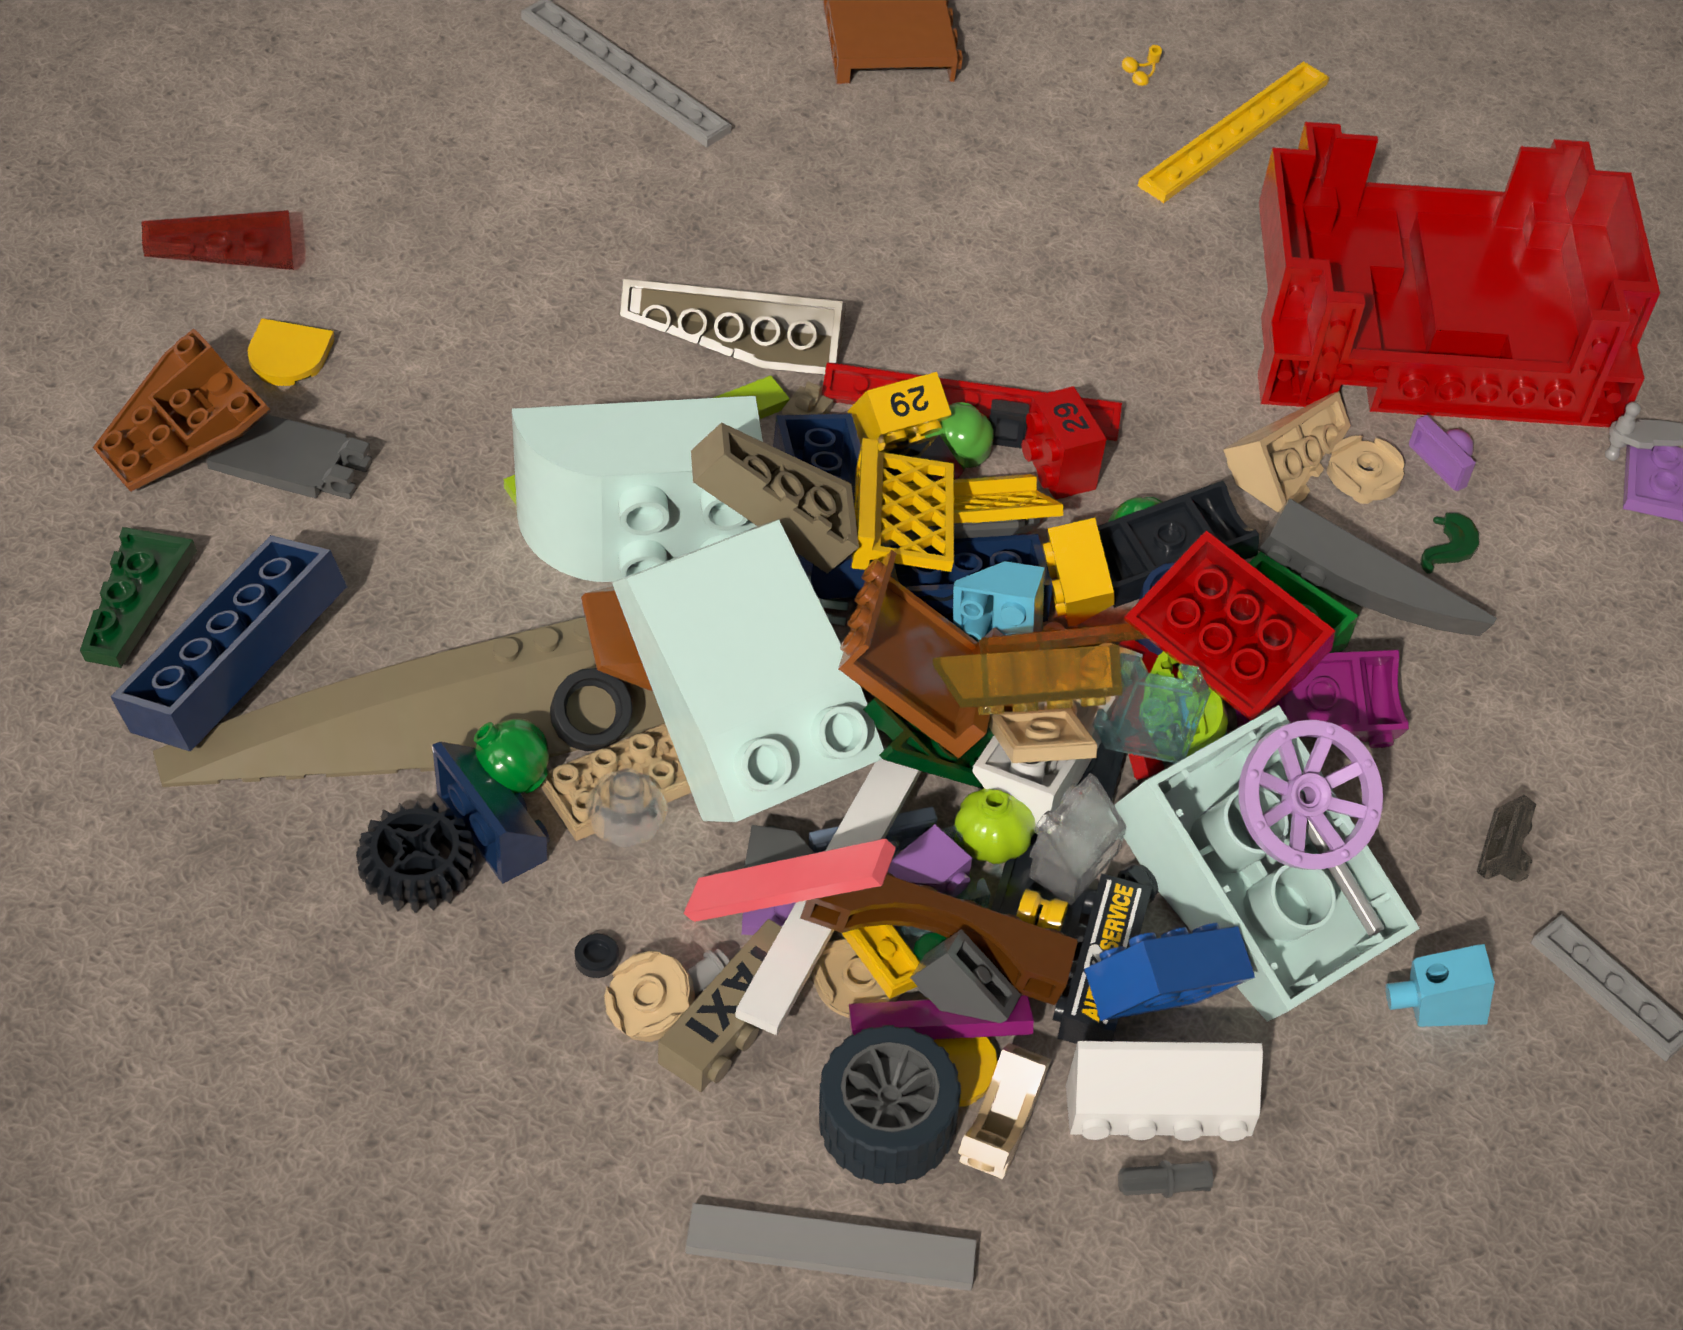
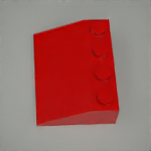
[1124,531,1336,721]

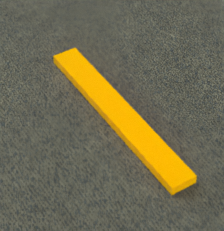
[1138,61,1329,203]

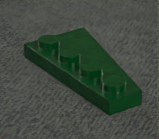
[80,527,197,668]

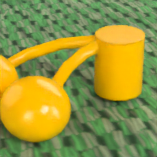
[1122,45,1162,86]

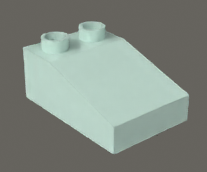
[612,520,884,822]
[1107,705,1420,1022]

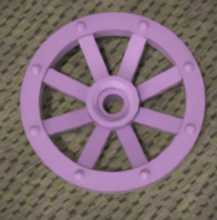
[1239,720,1383,870]

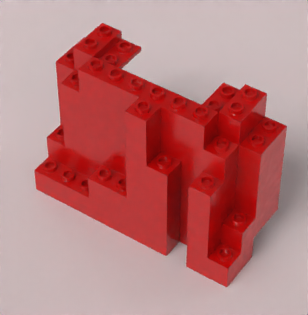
[1258,122,1660,428]

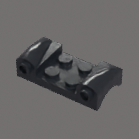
[1097,480,1260,608]

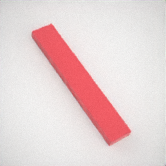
[683,839,896,922]

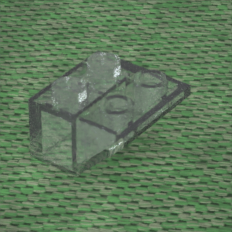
[1029,773,1127,905]

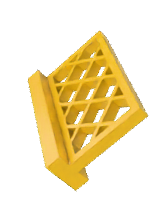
[851,438,954,572]
[885,474,1063,527]

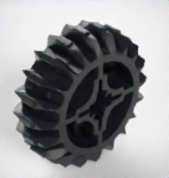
[356,800,476,914]

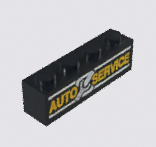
[1052,873,1152,1044]

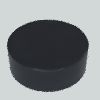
[574,933,619,978]

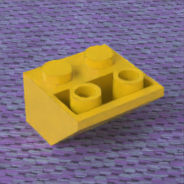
[1042,518,1114,627]

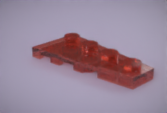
[142,210,294,270]

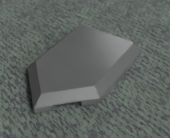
[928,518,1040,539]

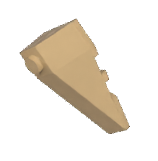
[1223,392,1351,513]

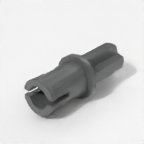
[1118,1160,1213,1198]

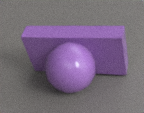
[1409,415,1476,491]

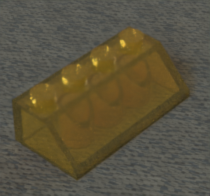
[932,645,1123,715]

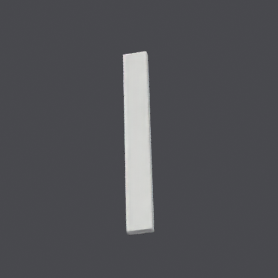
[735,746,921,1035]

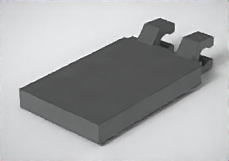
[207,414,372,499]

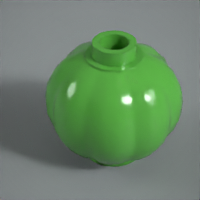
[925,402,994,470]

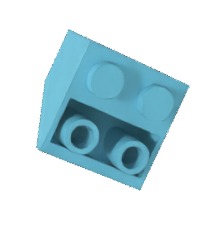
[953,561,1045,661]

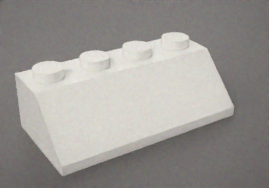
[1066,1041,1263,1141]

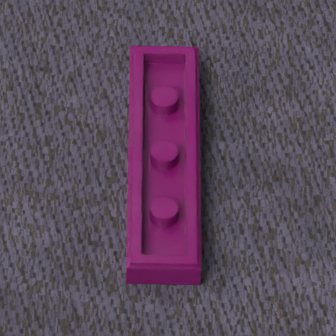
[849,995,1034,1039]

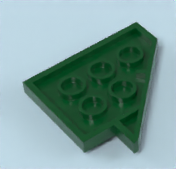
[863,697,994,789]

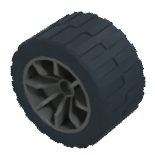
[819,1025,961,1185]

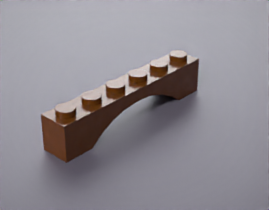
[800,872,1078,1006]

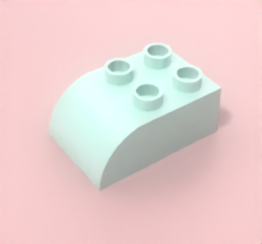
[512,396,763,582]

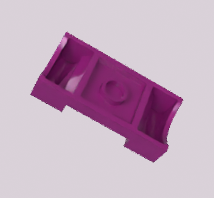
[1235,650,1409,748]

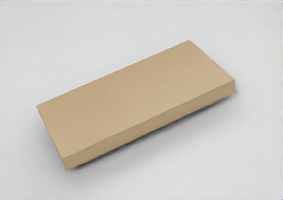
[540,723,692,841]

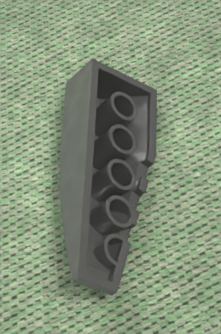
[1258,499,1497,636]

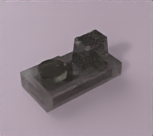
[1476,794,1536,883]

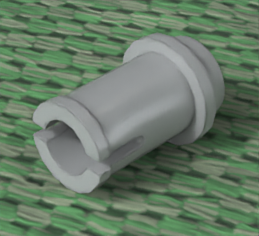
[687,949,730,997]

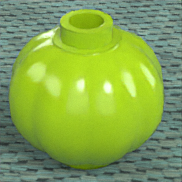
[954,788,1036,864]

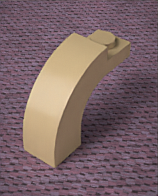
[958,1043,1051,1179]

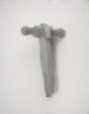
[1605,402,1683,461]

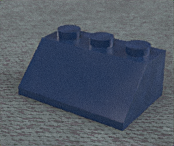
[432,741,550,884]

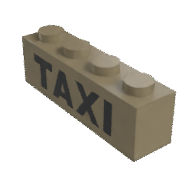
[658,918,811,1092]

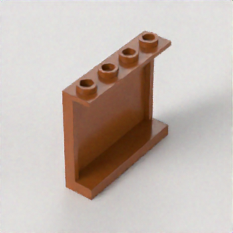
[823,0,962,84]
[838,550,1007,758]

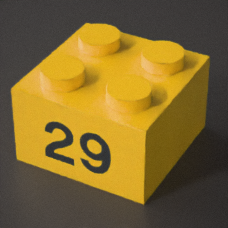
[847,372,952,453]

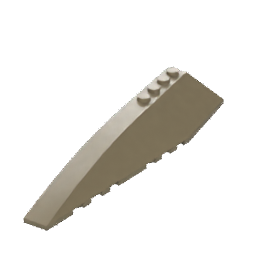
[153,617,665,787]

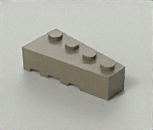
[691,422,859,574]

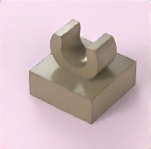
[782,381,833,415]

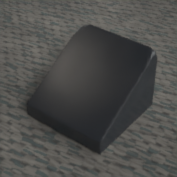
[989,399,1029,449]

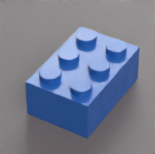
[1084,923,1255,1021]

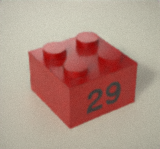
[1022,386,1107,500]

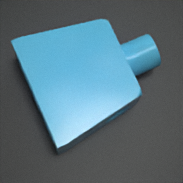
[1385,944,1495,1027]

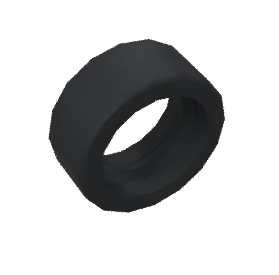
[550,668,633,751]

